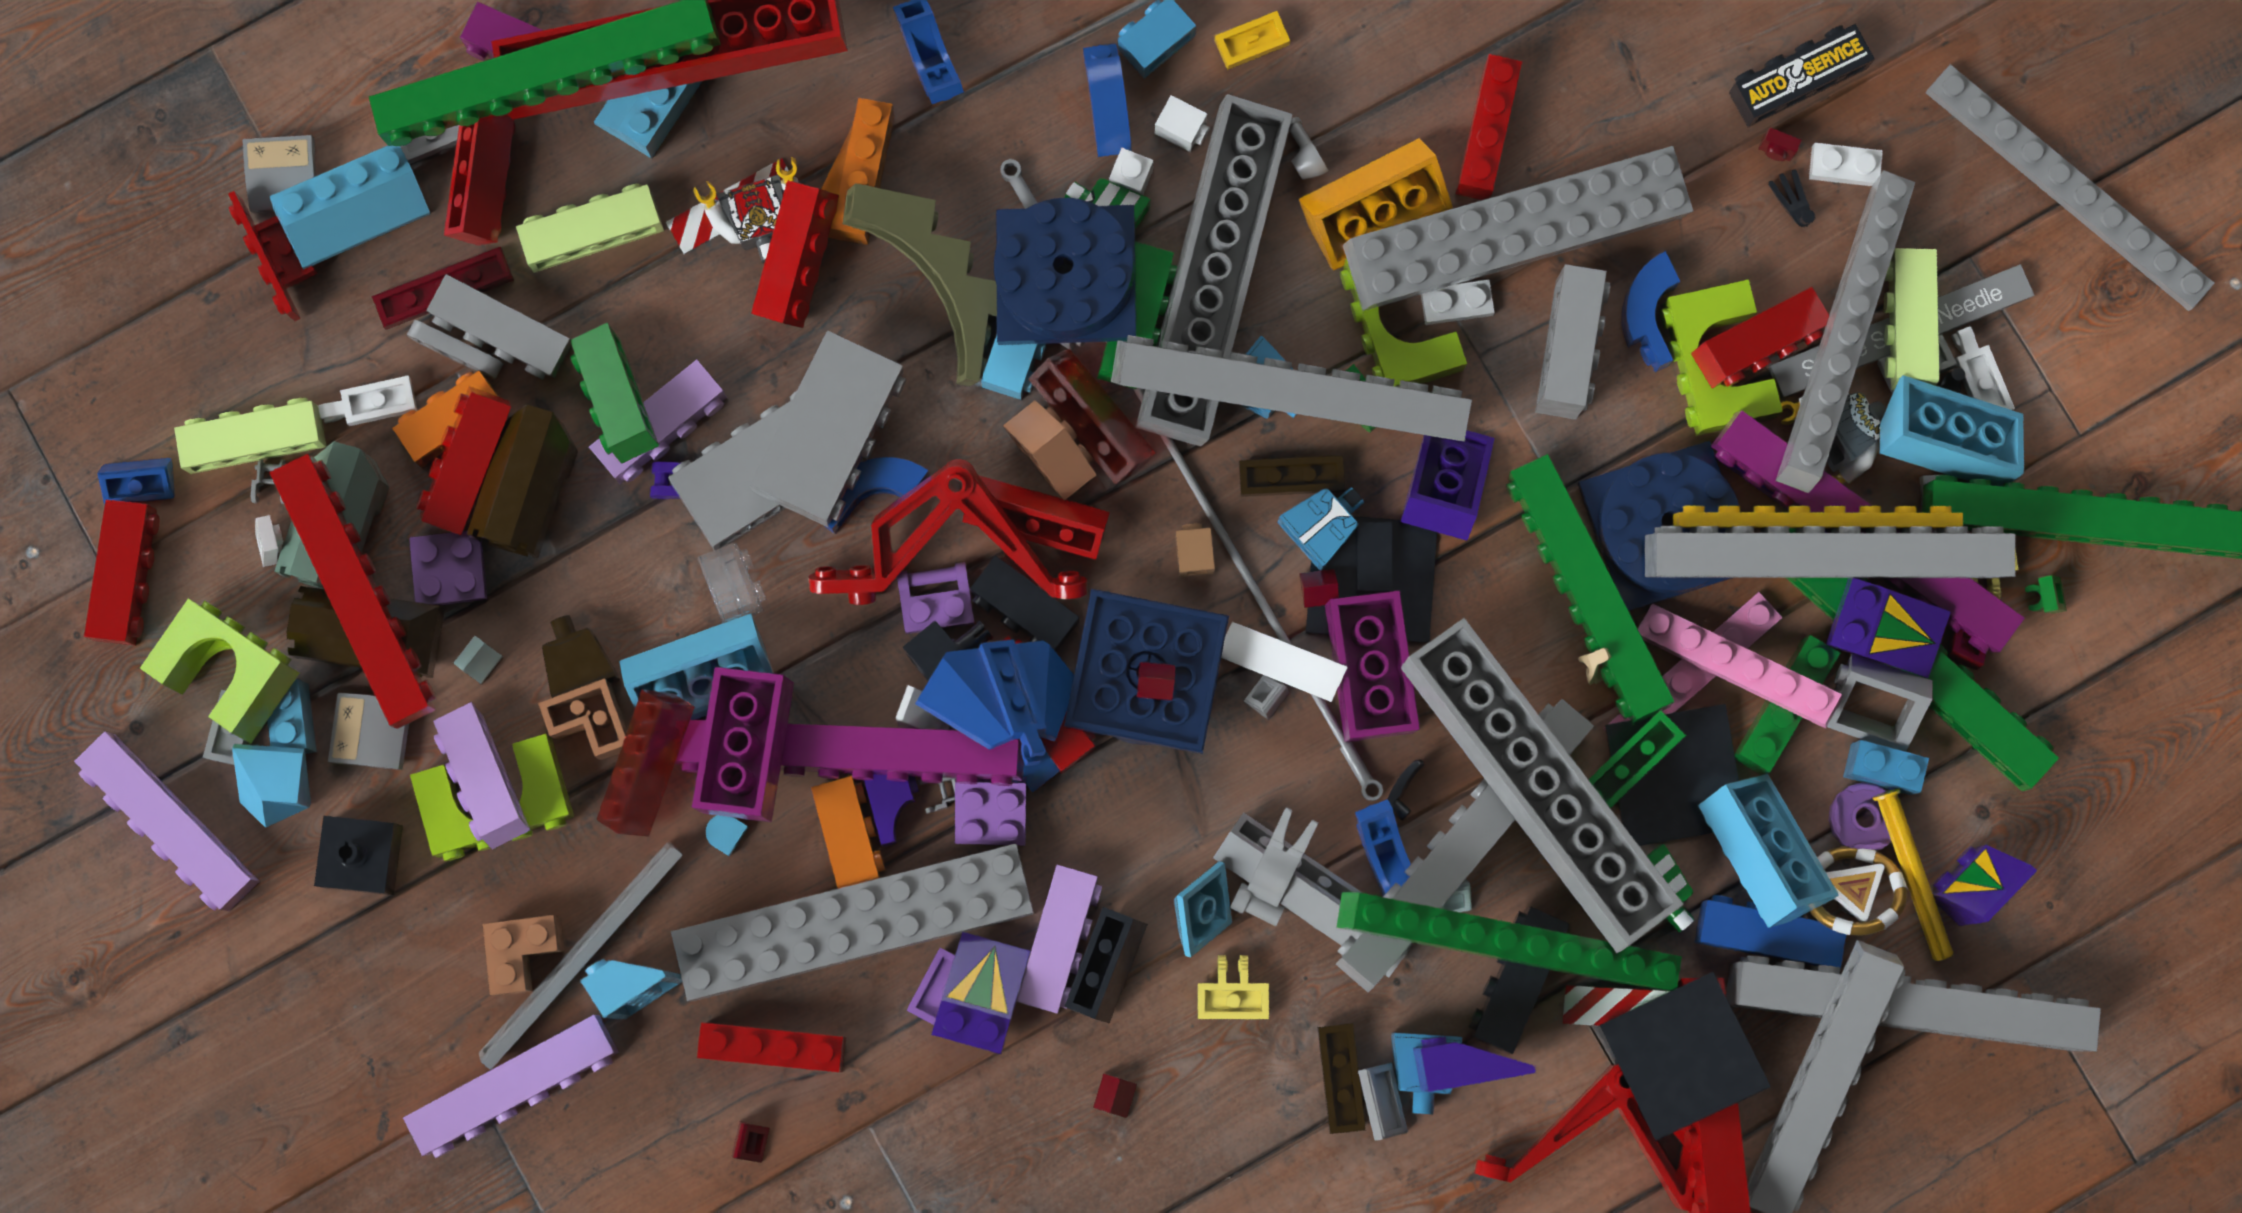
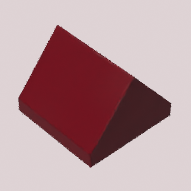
[1299,569,1339,608]
[1137,662,1175,701]
[1093,1073,1137,1118]
[731,1121,770,1163]

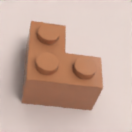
[1003,400,1096,500]
[538,678,634,761]
[483,915,564,996]

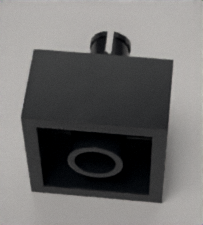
[903,620,993,681]
[314,816,403,896]

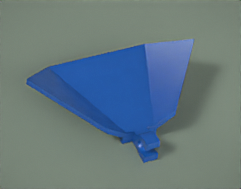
[915,639,1074,766]

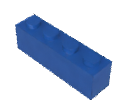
[1694,895,1846,969]

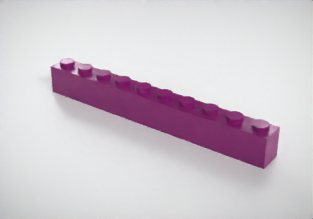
[1711,410,2025,654]
[670,719,1024,786]

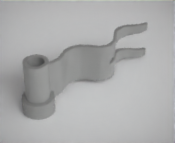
[1230,807,1318,926]

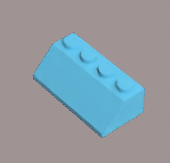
[594,81,702,159]
[269,145,430,270]
[1880,375,2024,487]
[619,613,774,737]
[1698,774,1839,928]
[581,959,683,1019]

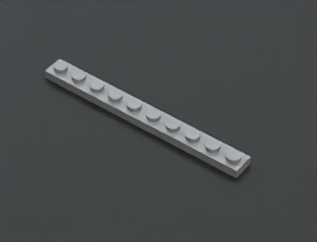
[1925,64,2214,311]

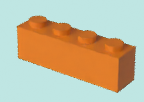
[821,97,895,245]

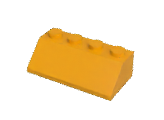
[1299,138,1453,271]

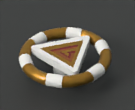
[1810,846,1907,935]

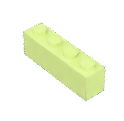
[516,184,664,273]
[1884,248,1939,390]
[174,398,327,474]

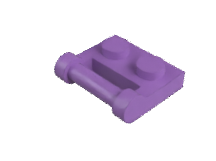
[897,562,974,634]

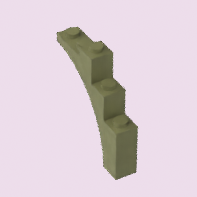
[842,183,997,387]

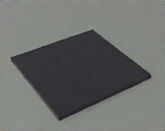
[1306,516,1437,643]
[1605,704,1739,846]
[1600,972,1771,1141]

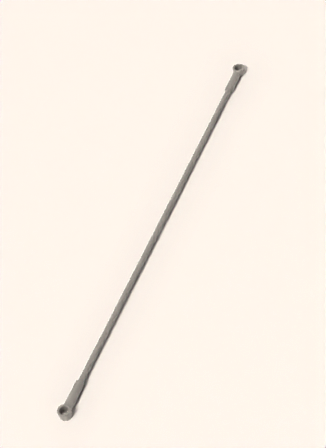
[1000,159,1383,801]

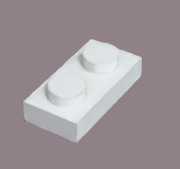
[1809,143,1883,186]
[1421,280,1495,325]
[255,515,283,567]

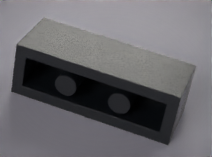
[970,555,1080,652]
[1064,907,1148,1023]

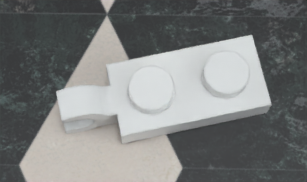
[1952,326,2015,410]
[318,376,418,426]

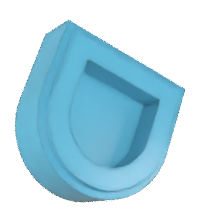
[706,815,749,857]

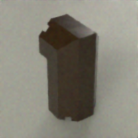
[467,404,578,558]
[286,586,445,678]

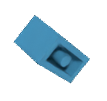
[1118,0,1196,79]
[1843,740,1929,795]

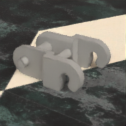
[251,459,286,504]
[917,777,955,814]

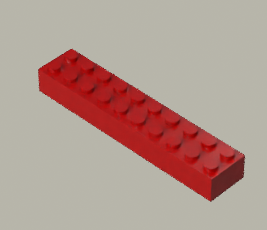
[491,0,848,120]

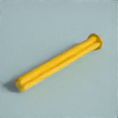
[1872,788,1953,961]

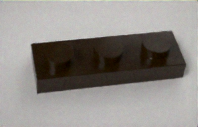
[1239,456,1345,497]
[1317,1023,1366,1134]

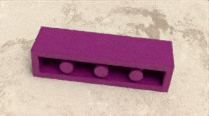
[460,1,542,61]

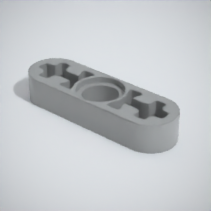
[406,320,503,379]

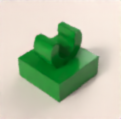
[2025,575,2067,614]

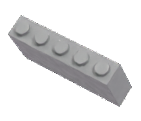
[750,331,906,527]
[668,391,862,553]

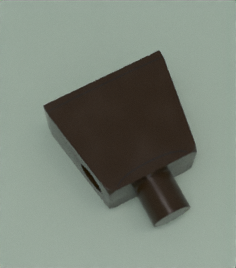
[542,615,620,698]

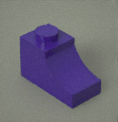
[864,775,919,847]

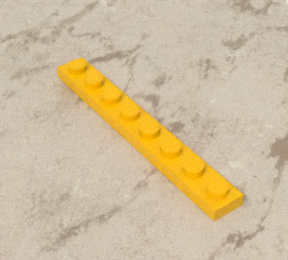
[1673,506,1963,529]

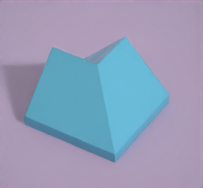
[232,744,311,828]
[1174,861,1232,958]

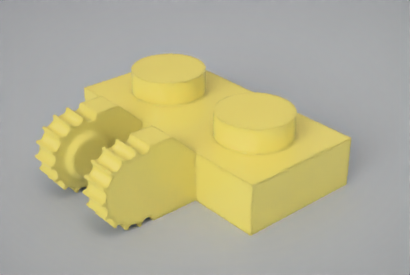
[1198,955,1269,1019]

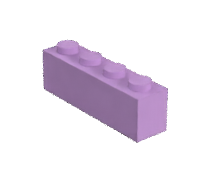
[589,359,727,484]
[433,702,530,849]
[1017,865,1102,1014]

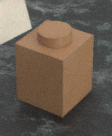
[1175,523,1215,577]

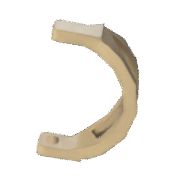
[1578,648,1611,685]

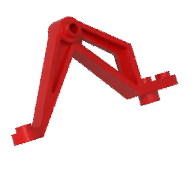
[808,459,1087,605]
[1474,1062,1756,1213]

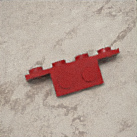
[228,191,318,321]

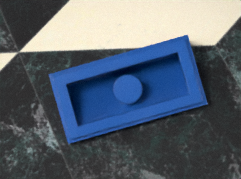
[97,458,175,505]

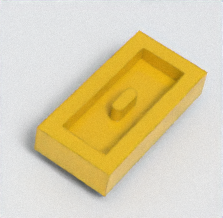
[1214,11,1290,70]

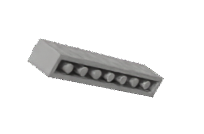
[1747,940,1905,1213]

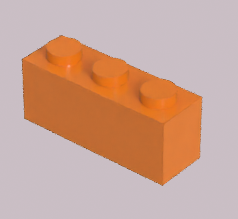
[392,370,499,468]
[811,776,886,889]

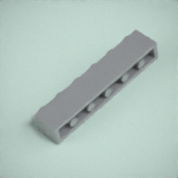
[1213,812,1413,977]

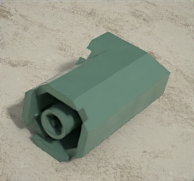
[274,441,389,589]

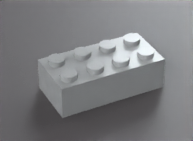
[1535,264,1610,420]

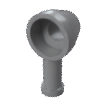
[1288,117,1329,180]

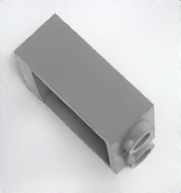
[1827,653,1932,752]

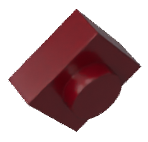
[1758,127,1801,162]
[1947,629,1986,670]

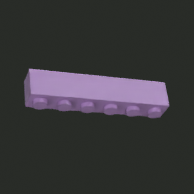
[74,731,260,911]
[403,1015,619,1158]

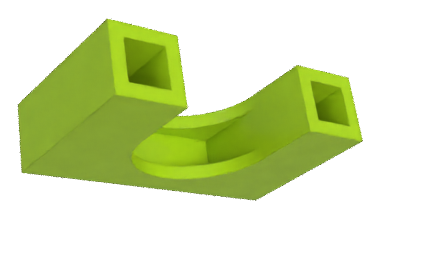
[1340,259,1467,387]
[1660,279,1783,436]
[140,598,300,743]
[410,734,574,862]

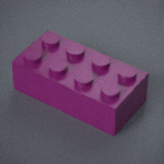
[1325,591,1420,742]
[692,667,794,822]

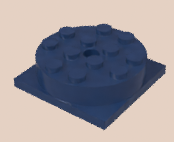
[994,198,1137,345]
[1578,440,1739,611]
[1064,589,1229,754]

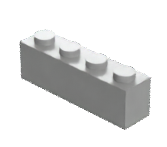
[426,274,572,380]

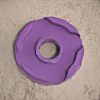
[1828,783,1891,850]

